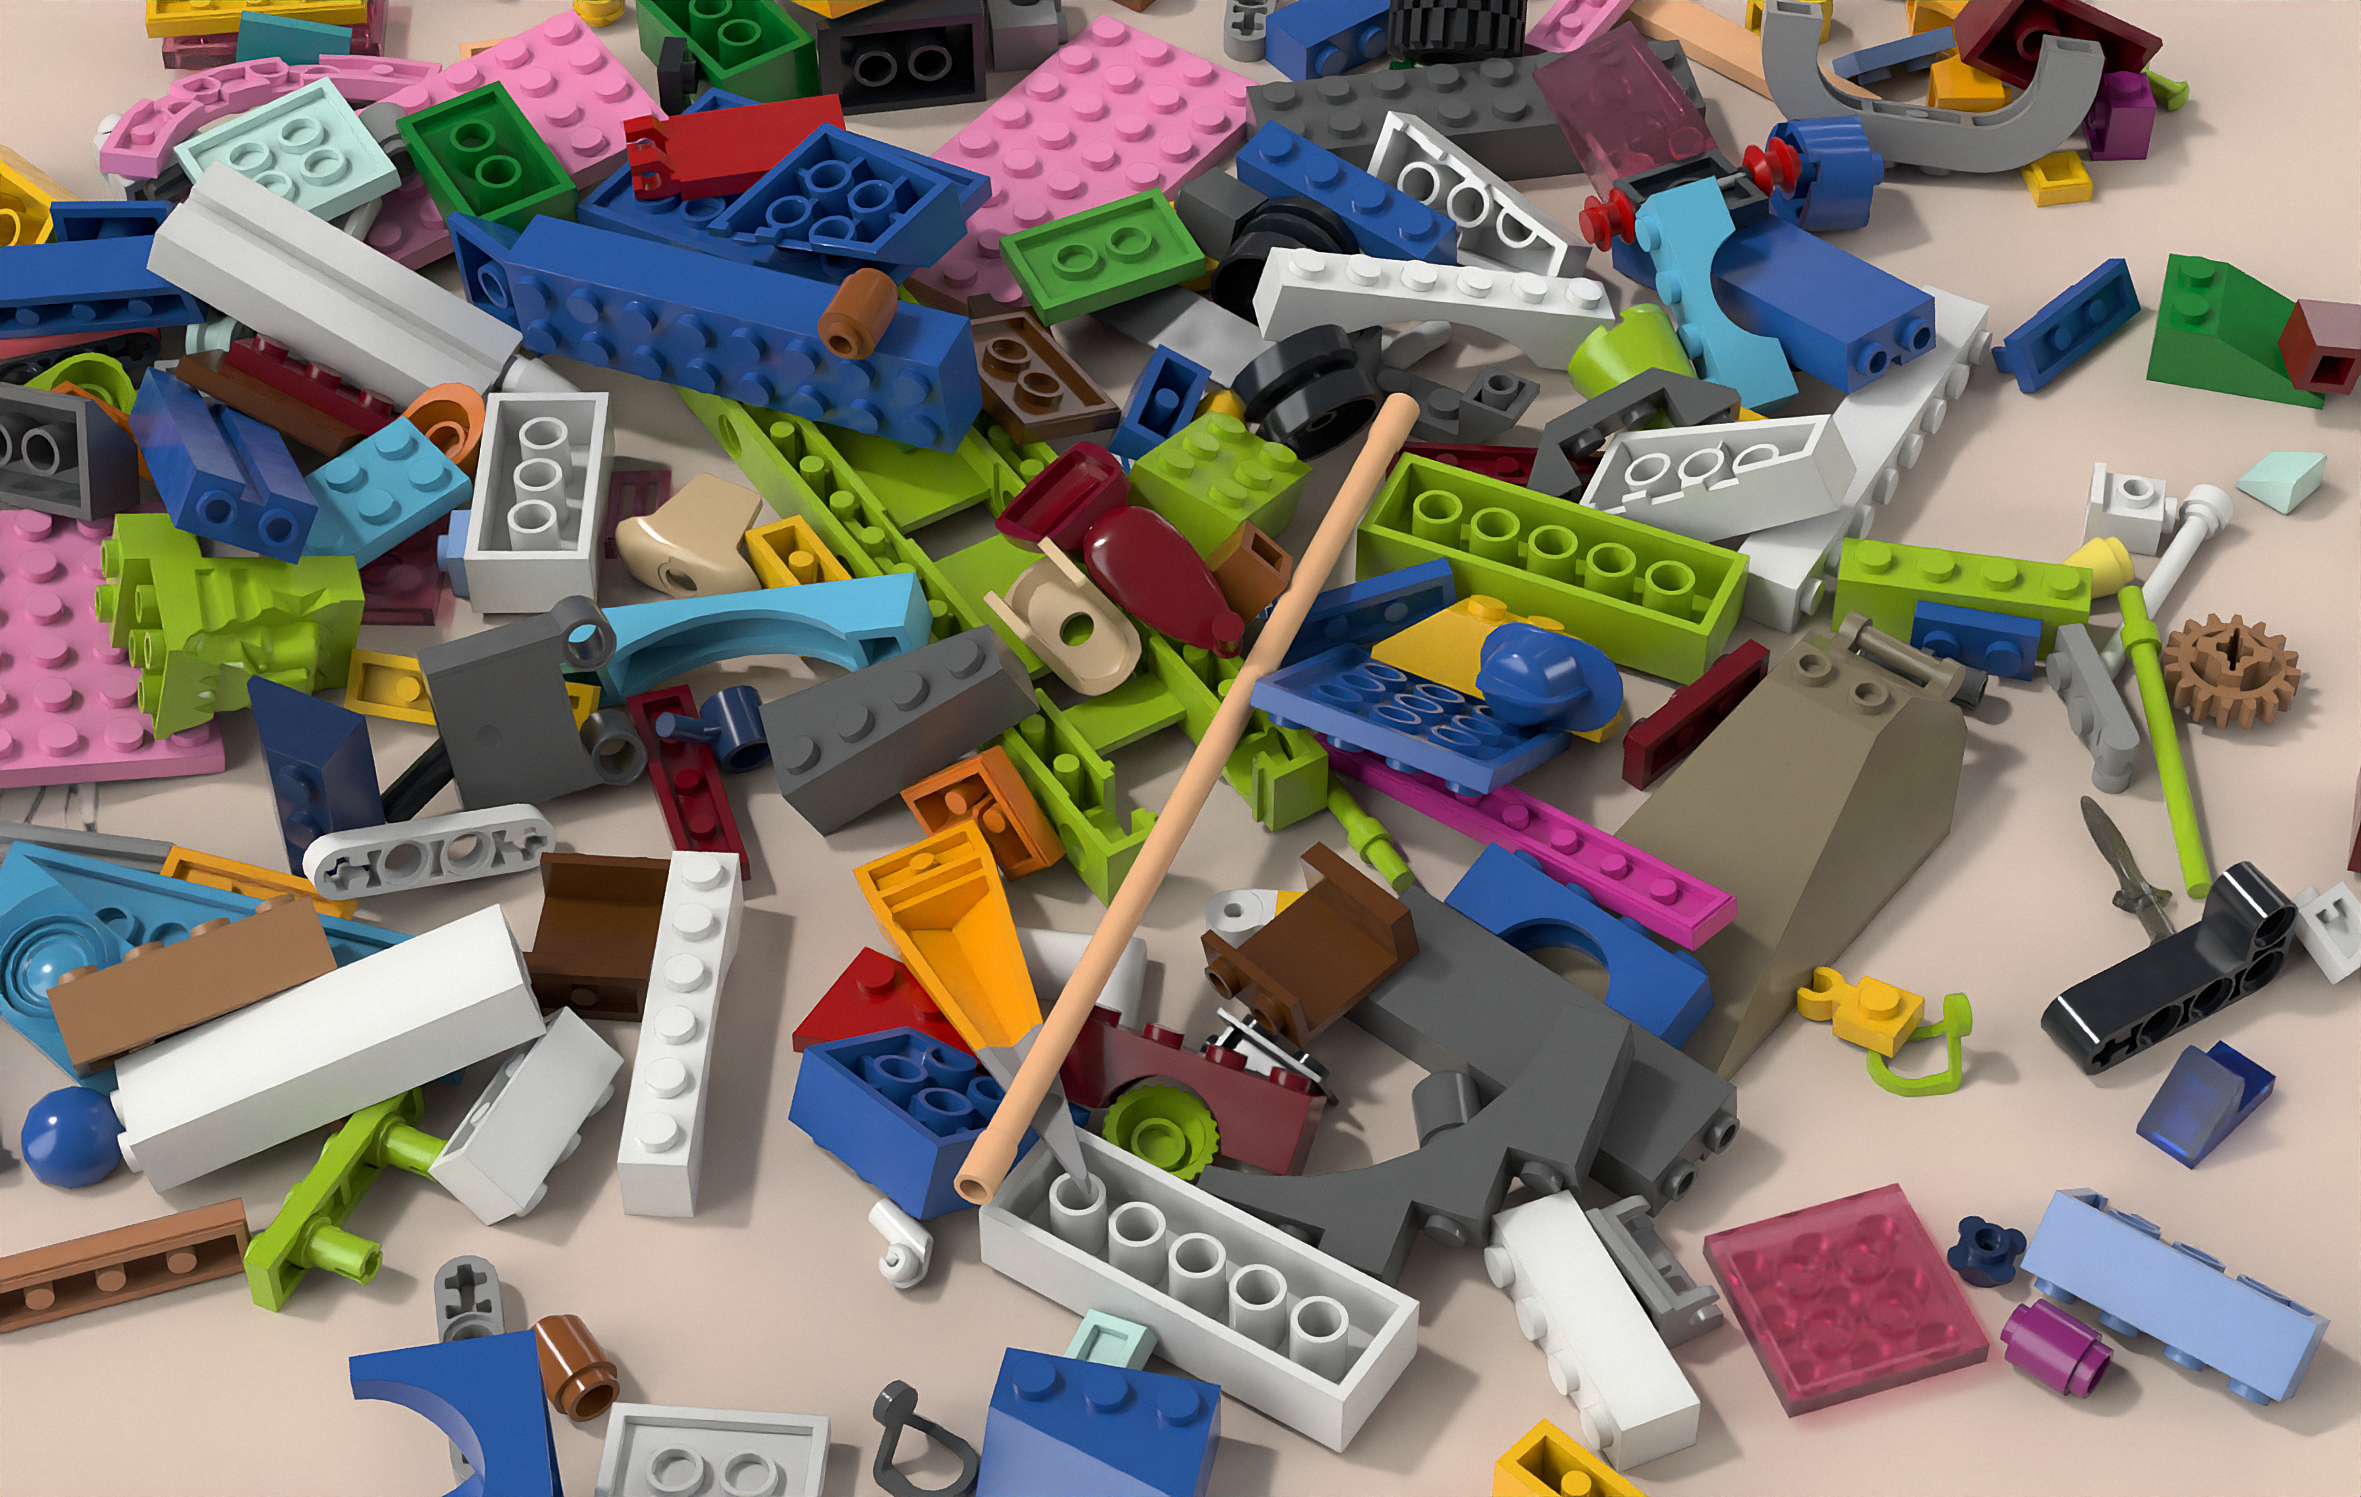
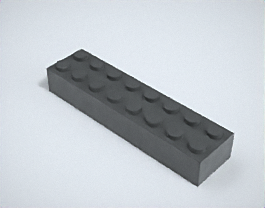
[1245,40,1706,182]

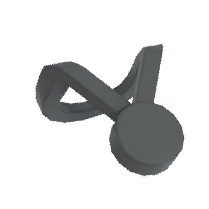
[873,1380,979,1497]

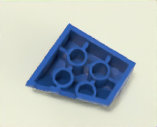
[707,122,968,269]
[788,1026,1091,1220]
[976,1347,1221,1497]

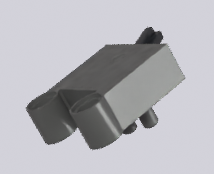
[380,595,648,824]

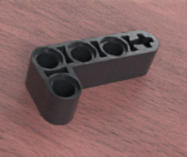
[2041,861,2298,1075]

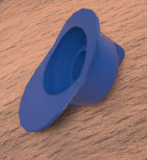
[1475,622,1623,732]

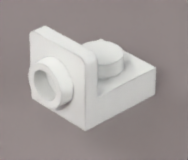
[2291,881,2361,985]

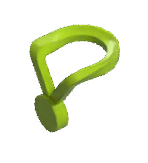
[1866,992,1973,1097]

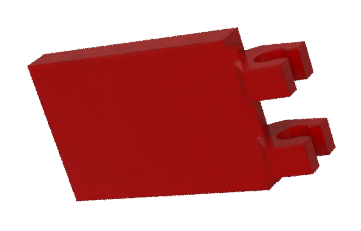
[623,93,847,201]

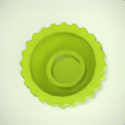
[1101,1084,1219,1184]

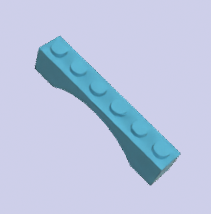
[560,572,933,707]

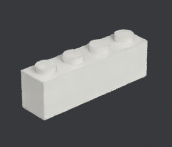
[1484,1189,1701,1473]

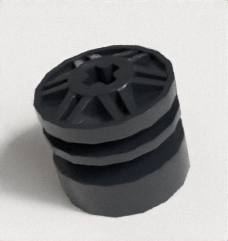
[1211,196,1361,327]

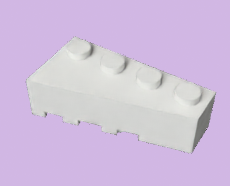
[1367,111,1593,279]

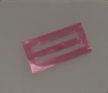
[604,470,673,559]

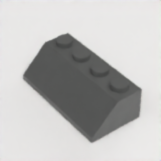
[0,382,140,522]

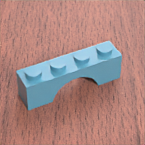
[1635,176,1799,416]

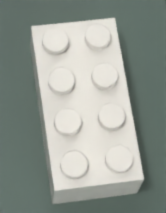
[464,392,616,613]

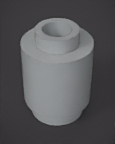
[358,102,419,183]

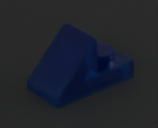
[2136,1040,2277,1170]

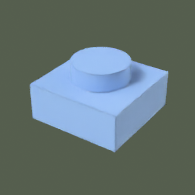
[437,510,471,596]

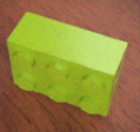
[1126,410,1313,561]

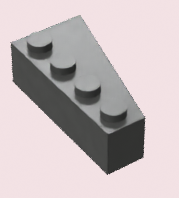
[758,624,1040,837]

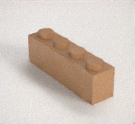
[45,894,338,1081]

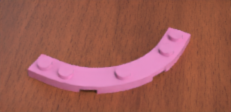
[99,54,442,181]

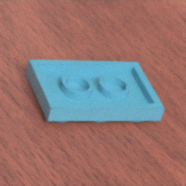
[301,416,474,570]

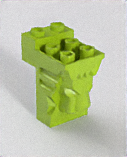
[94,513,365,740]

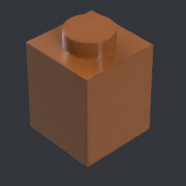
[1204,519,1294,628]

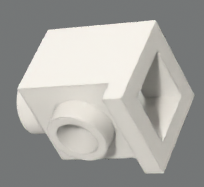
[2082,462,2177,556]

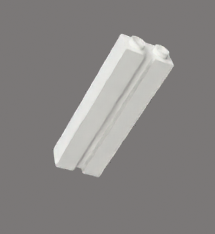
[146,159,523,414]
[110,903,547,1194]

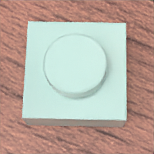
[1063,1308,1158,1371]

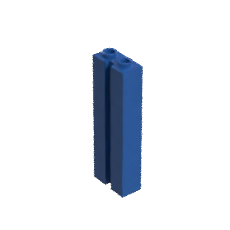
[1612,213,1936,395]
[128,366,319,565]

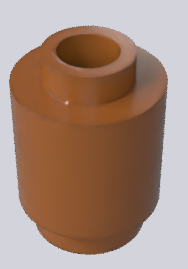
[817,268,899,360]
[530,1314,620,1422]

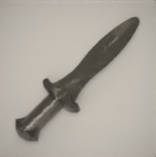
[2080,796,2178,947]

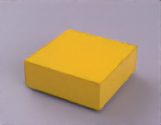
[2020,151,2094,207]

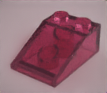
[1531,21,1722,204]

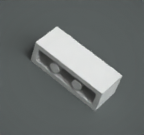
[427,1006,625,1226]

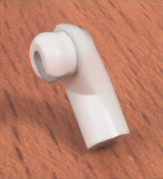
[1381,320,1453,371]
[868,1197,934,1289]

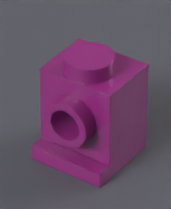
[2081,71,2157,161]

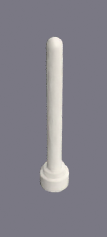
[2099,484,2234,682]

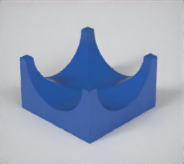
[349,1329,564,1497]

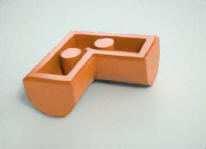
[900,745,1067,883]

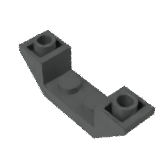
[1347,325,1540,445]
[1527,367,1742,504]

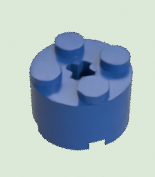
[1764,115,1884,232]

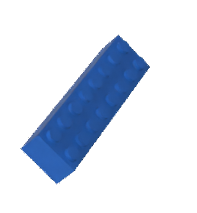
[503,214,984,454]

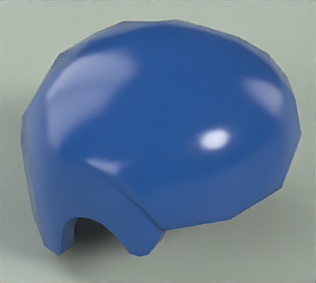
[21,1086,127,1189]

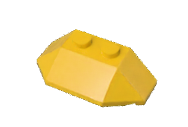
[1370,595,1623,743]

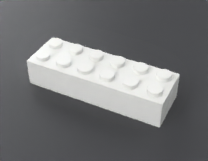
[979,1124,1420,1453]

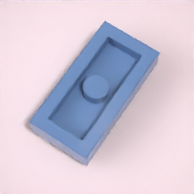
[1832,25,1956,86]

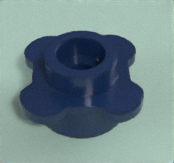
[1947,1216,2027,1288]

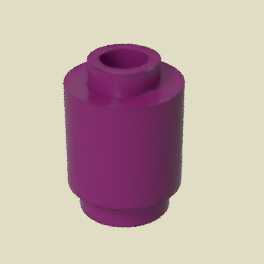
[2000,1298,2114,1399]

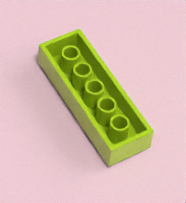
[1355,452,1750,686]

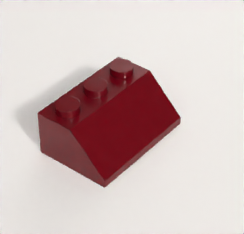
[1953,0,2163,118]

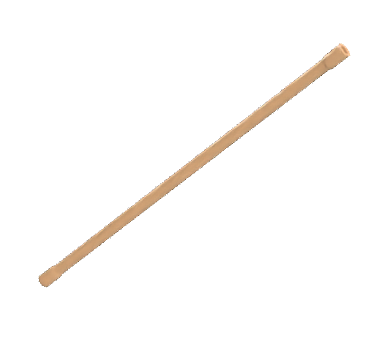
[954,393,1420,1205]

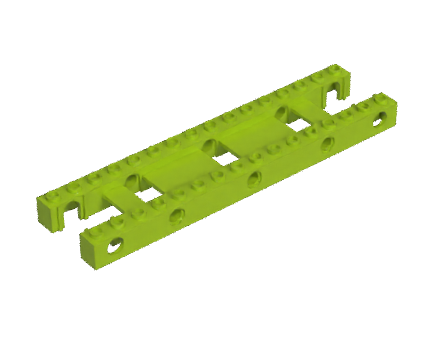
[670,284,1329,910]

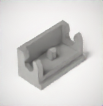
[1585,1195,1724,1350]

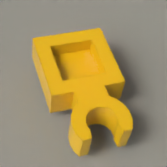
[1797,966,1925,1058]

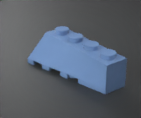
[2020,1188,2331,1406]

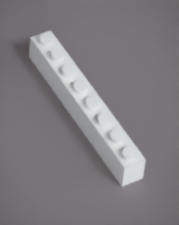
[1738,284,1993,634]

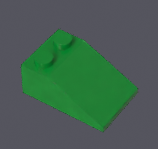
[396,80,579,235]
[2146,253,2326,410]

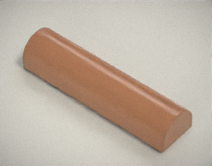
[0,1197,252,1334]

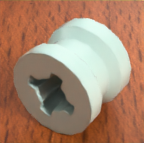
[185,307,253,354]

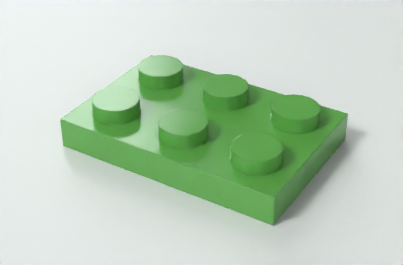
[999,187,1206,327]

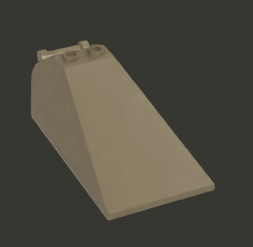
[1524,610,1968,1082]

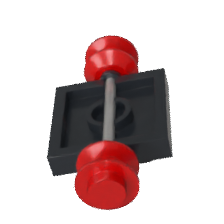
[1579,137,1802,252]

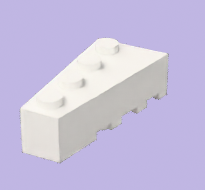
[1579,414,1857,543]

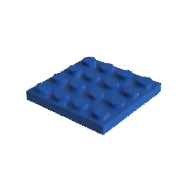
[1249,642,1574,797]

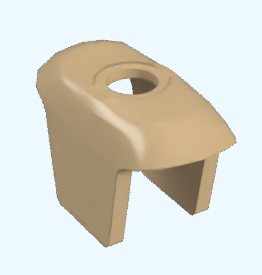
[615,472,763,600]
[983,536,1142,697]

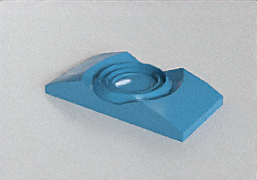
[0,852,136,1100]

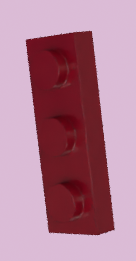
[224,333,402,437]
[1622,639,1770,791]

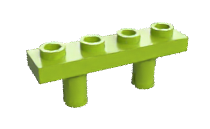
[243,1085,449,1313]

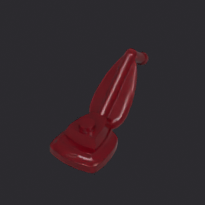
[995,441,1244,659]

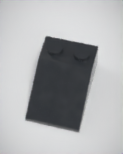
[816,0,986,116]

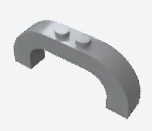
[1760,0,2105,176]

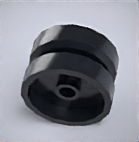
[1229,324,1384,463]

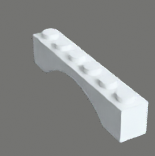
[1252,247,1616,370]
[617,851,744,1218]

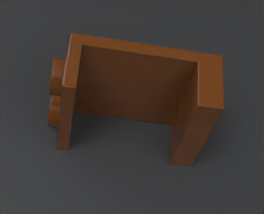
[1200,841,1420,1049]
[522,852,671,1022]

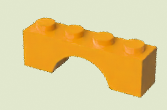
[1905,0,2012,113]

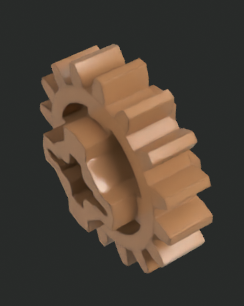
[2160,613,2301,731]

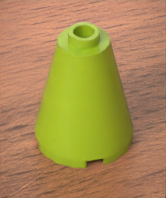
[1567,303,1698,432]

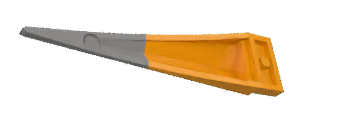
[852,819,1092,1194]

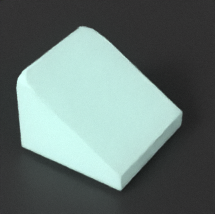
[2236,451,2327,515]

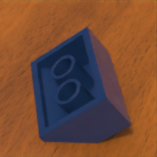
[246,675,390,879]

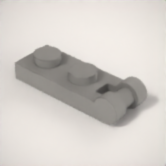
[2046,623,2140,794]

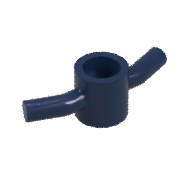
[655,685,772,774]

